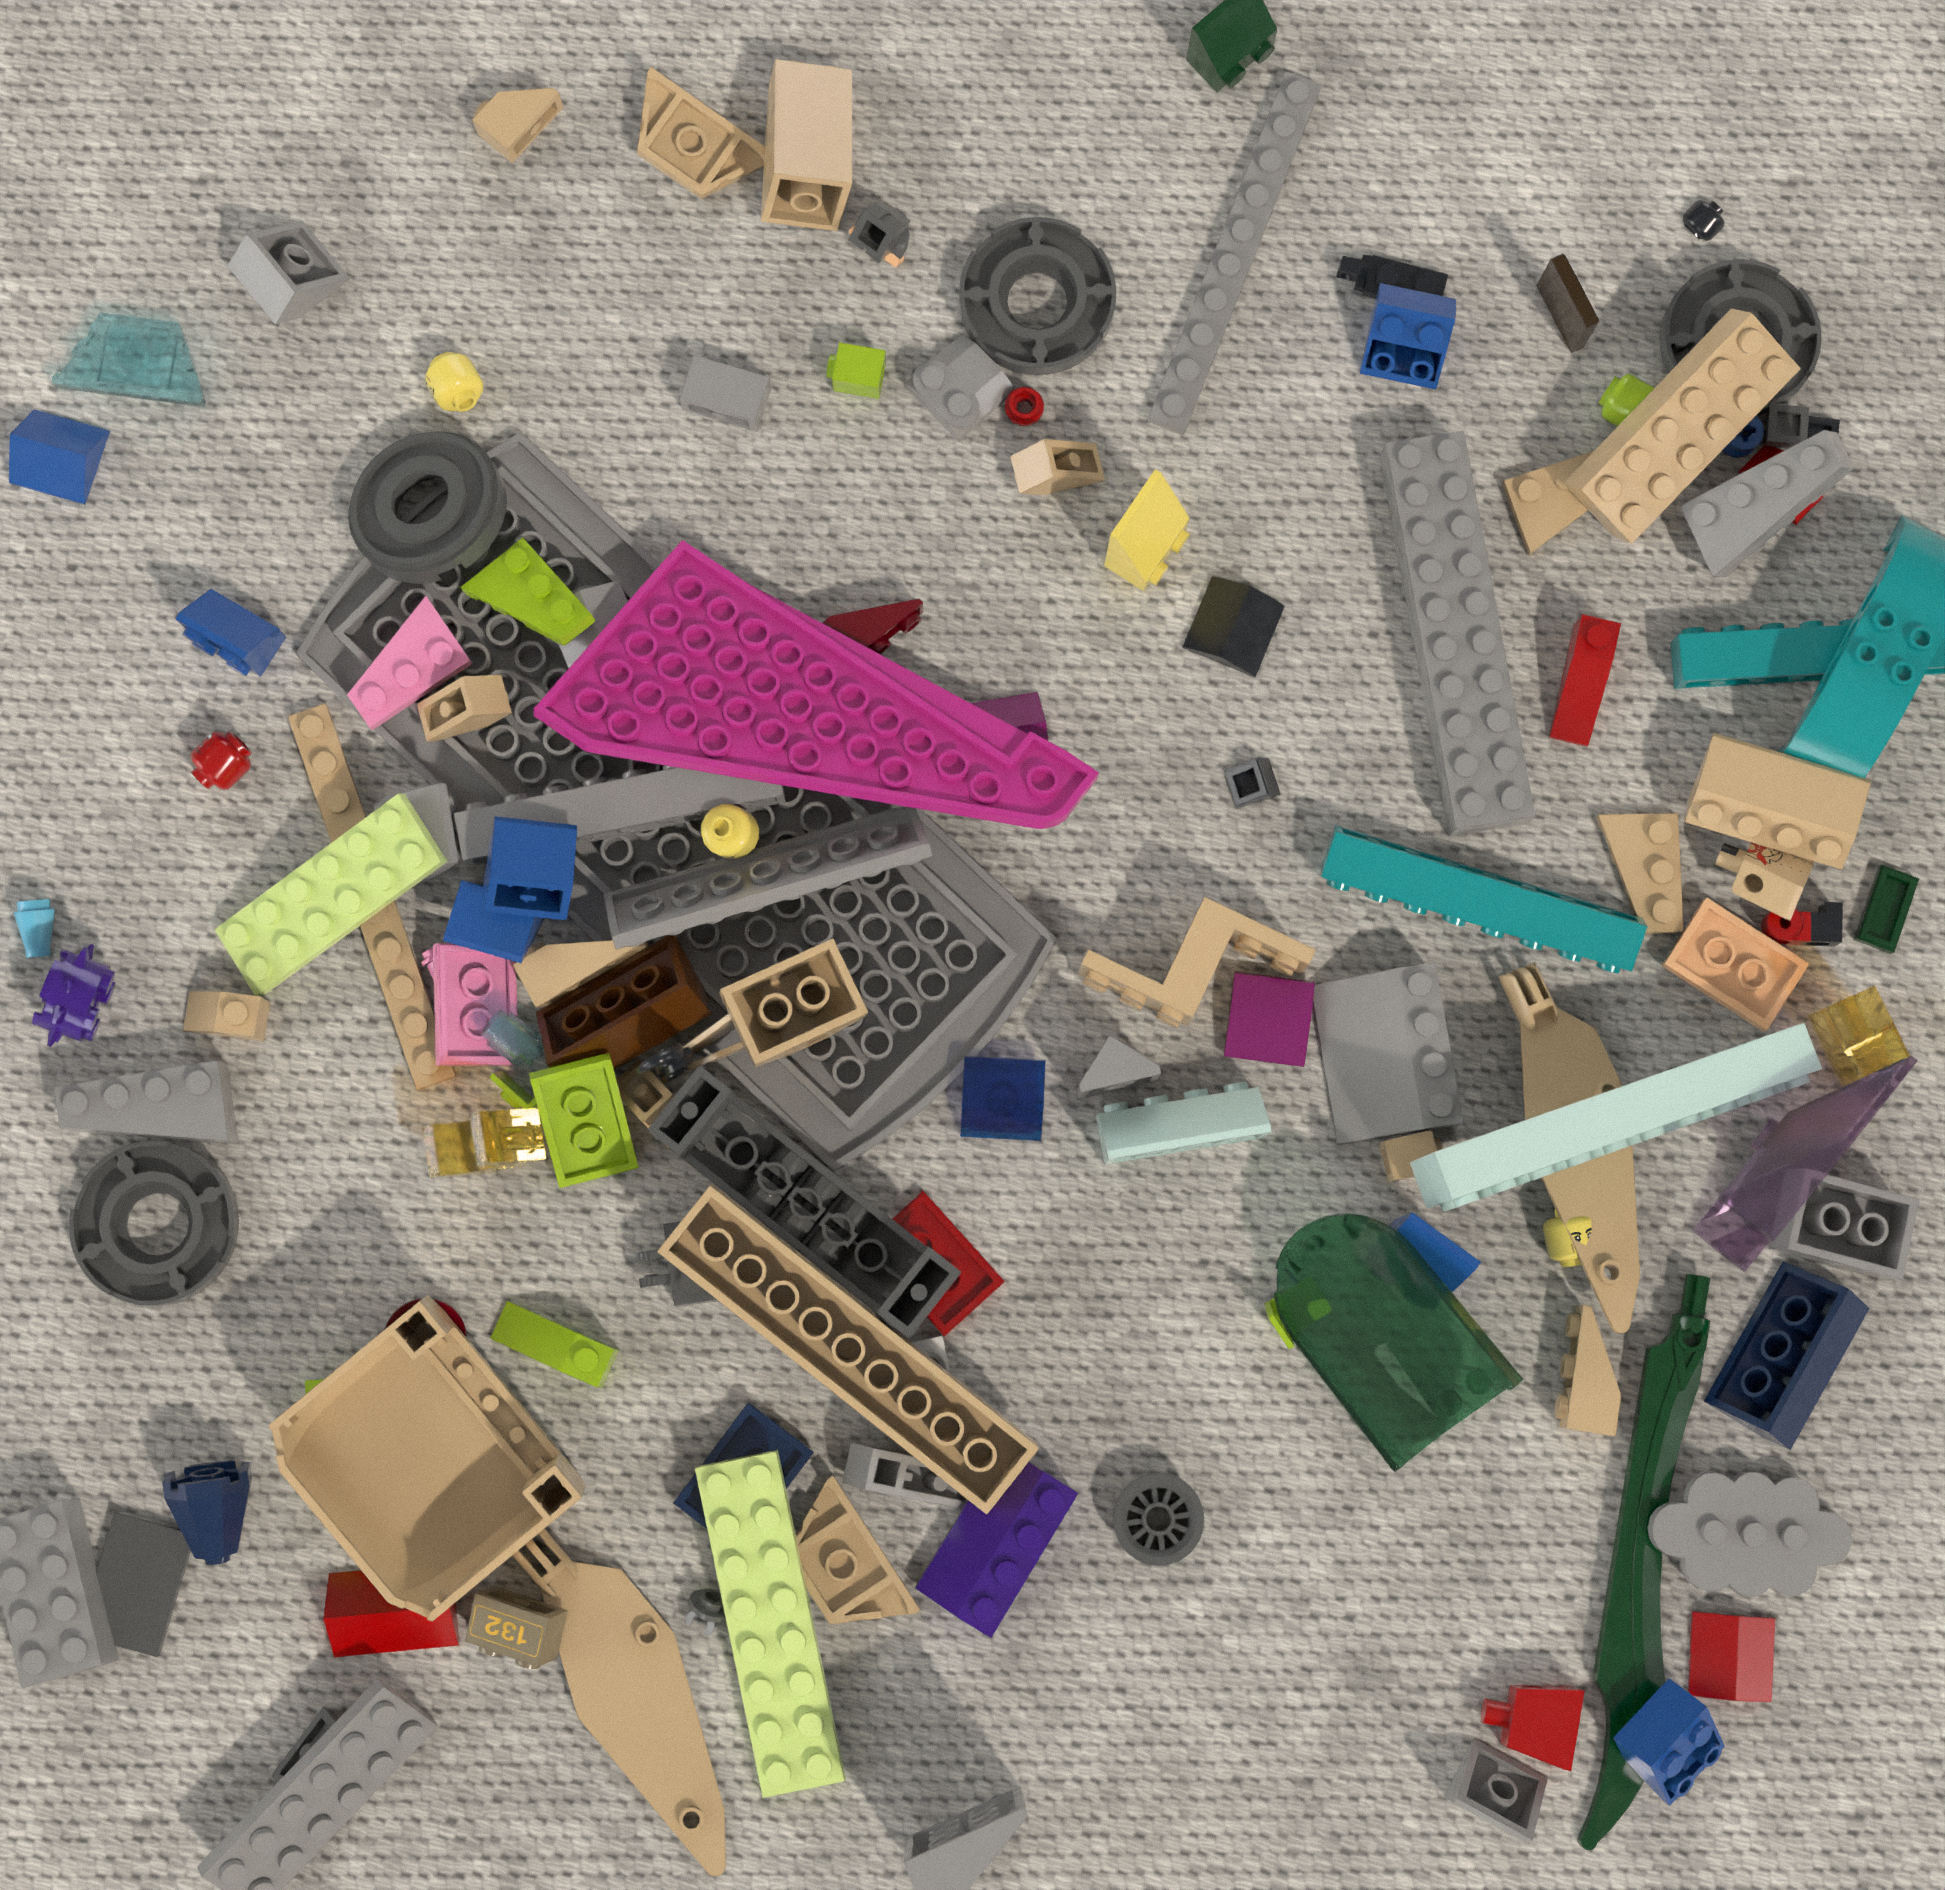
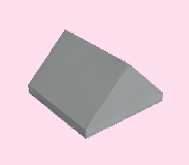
[1076,1035,1161,1099]
[1445,1738,1548,1844]

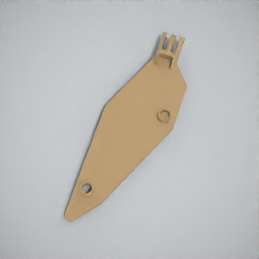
[1498,962,1640,1334]
[512,1529,726,1876]

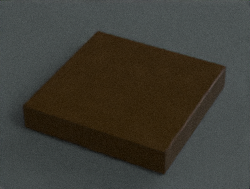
[1536,253,1599,353]

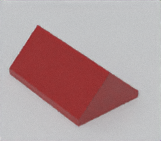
[323,1570,459,1658]

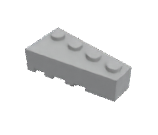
[1680,430,1854,577]

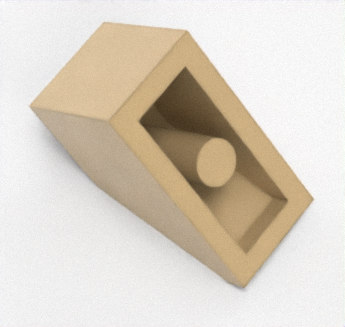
[472,88,564,163]
[1010,439,1105,495]
[417,675,512,742]
[183,991,270,1042]
[617,1059,674,1150]

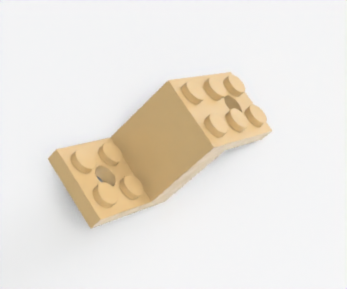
[1078,897,1316,1028]

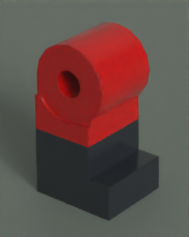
[1761,902,1843,947]

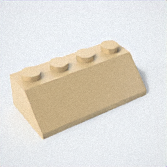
[1685,732,1871,870]

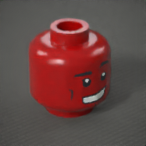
[191,730,252,790]

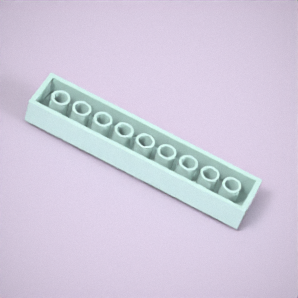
[1410,1023,1822,1212]

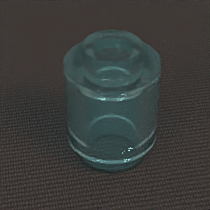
[481,1009,543,1067]

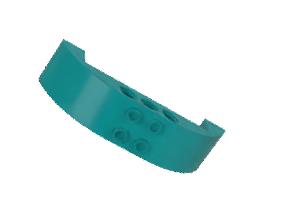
[1777,515,1945,778]

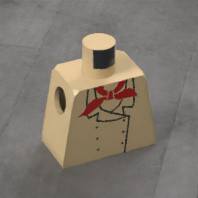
[1715,842,1815,920]

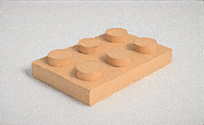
[1661,898,1809,1032]

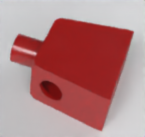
[1481,1685,1585,1771]

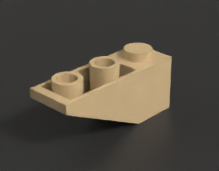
[1554,1305,1621,1436]

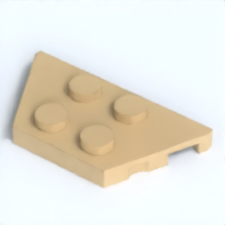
[637,67,765,199]
[796,1475,921,1625]

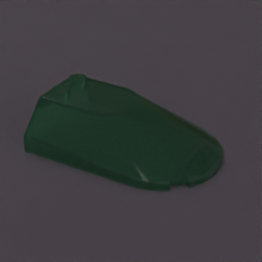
[1274,1213,1523,1472]

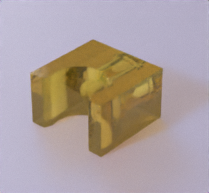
[1808,985,1912,1088]
[422,1108,546,1178]

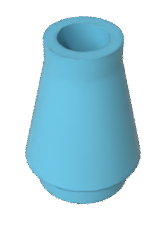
[13,899,55,958]

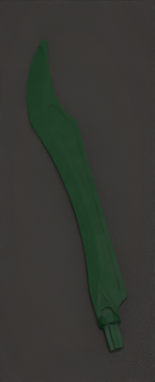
[1577,1274,1711,1850]

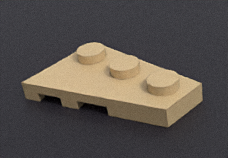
[1502,451,1594,556]
[1596,813,1684,934]

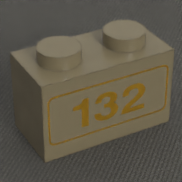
[465,1586,568,1669]

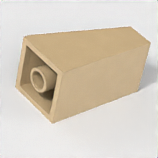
[761,59,852,231]

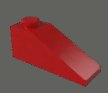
[1549,614,1621,747]

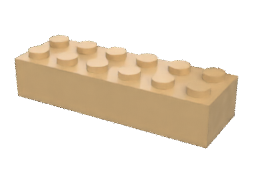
[1564,308,1801,544]

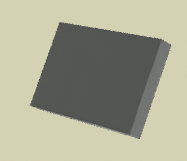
[96,1512,191,1657]

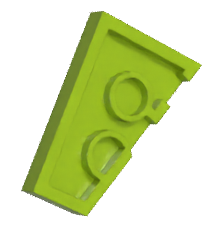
[460,537,595,646]

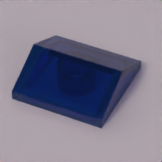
[960,1056,1046,1141]

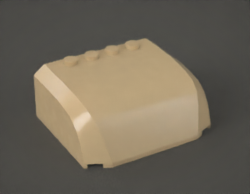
[269,1295,586,1621]

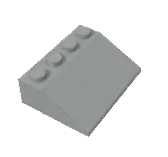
[1313,962,1464,1145]
[904,1786,1028,1890]

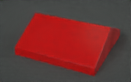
[1688,1611,1775,1703]

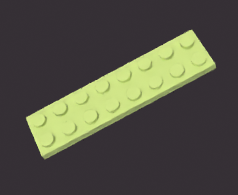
[695,1450,846,1798]

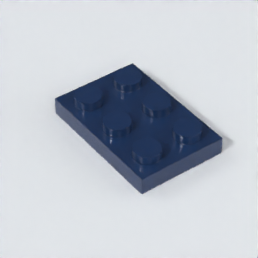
[673,1402,814,1529]

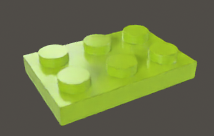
[529,1053,639,1188]

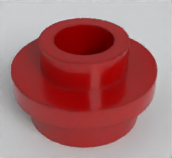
[1005,387,1044,426]

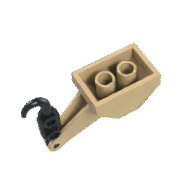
[637,938,868,1084]

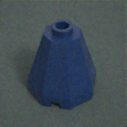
[162,1460,252,1565]

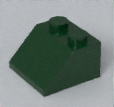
[1186,0,1277,93]

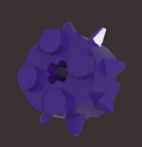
[32,944,116,1047]

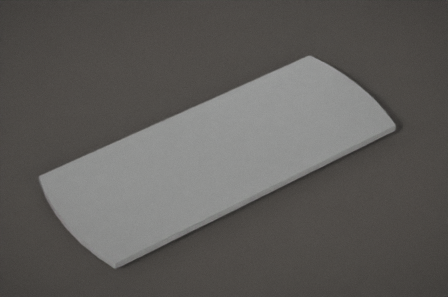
[296,432,1057,1172]

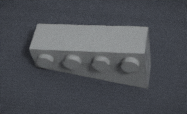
[54,1060,239,1144]

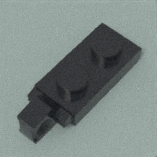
[1336,255,1448,299]

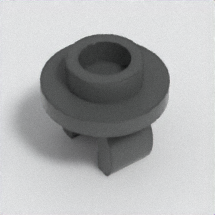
[685,1589,726,1636]

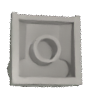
[905,335,1015,442]

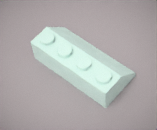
[1096,1082,1272,1165]

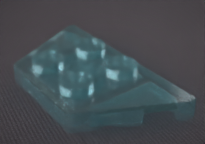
[51,313,206,407]

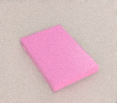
[433,943,519,1066]

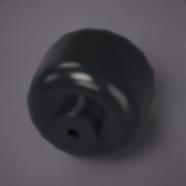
[1683,200,1725,241]

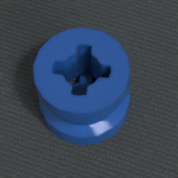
[1722,416,1764,458]

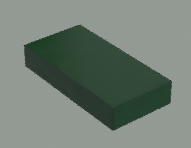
[1853,865,1919,954]

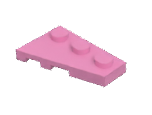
[347,596,473,730]

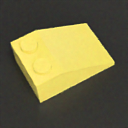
[1104,469,1190,592]

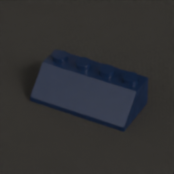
[1704,1261,1870,1450]

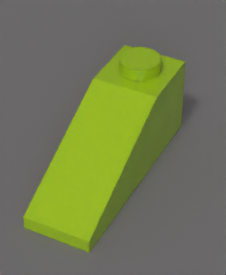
[490,1301,619,1388]

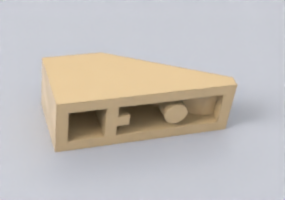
[513,940,649,1007]

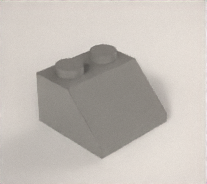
[228,221,350,324]

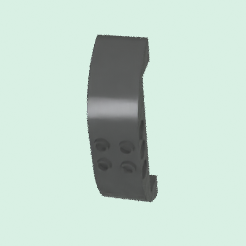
[647,1065,961,1339]

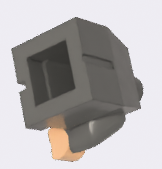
[848,202,910,267]

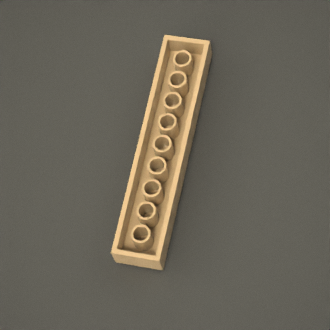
[657,1183,1039,1515]

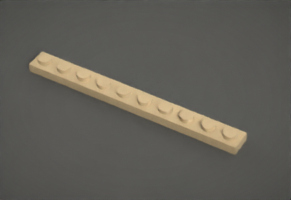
[288,703,457,1091]

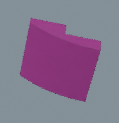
[1224,971,1315,1067]

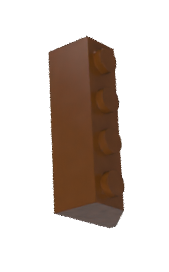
[536,935,712,1070]

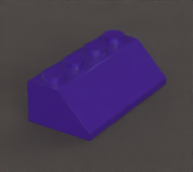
[915,1462,1079,1638]

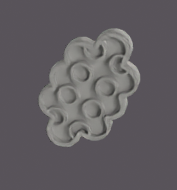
[1648,1471,1852,1597]

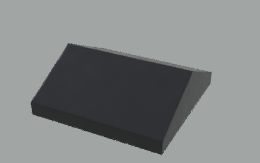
[1182,576,1285,678]

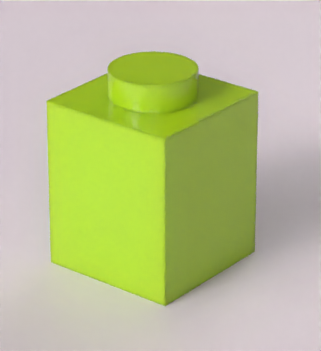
[826,342,886,399]

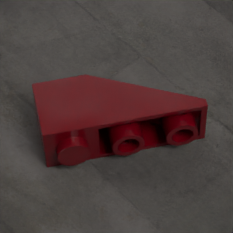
[822,599,924,655]

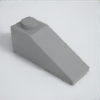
[842,1442,968,1509]

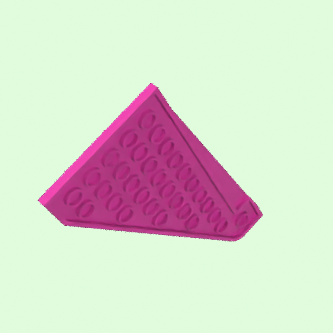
[533,540,1099,829]

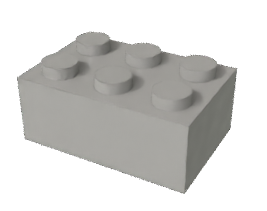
[1768,1168,1920,1280]

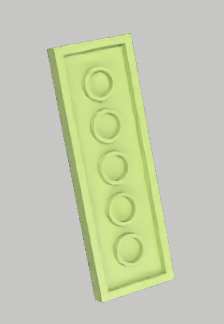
[214,794,448,996]

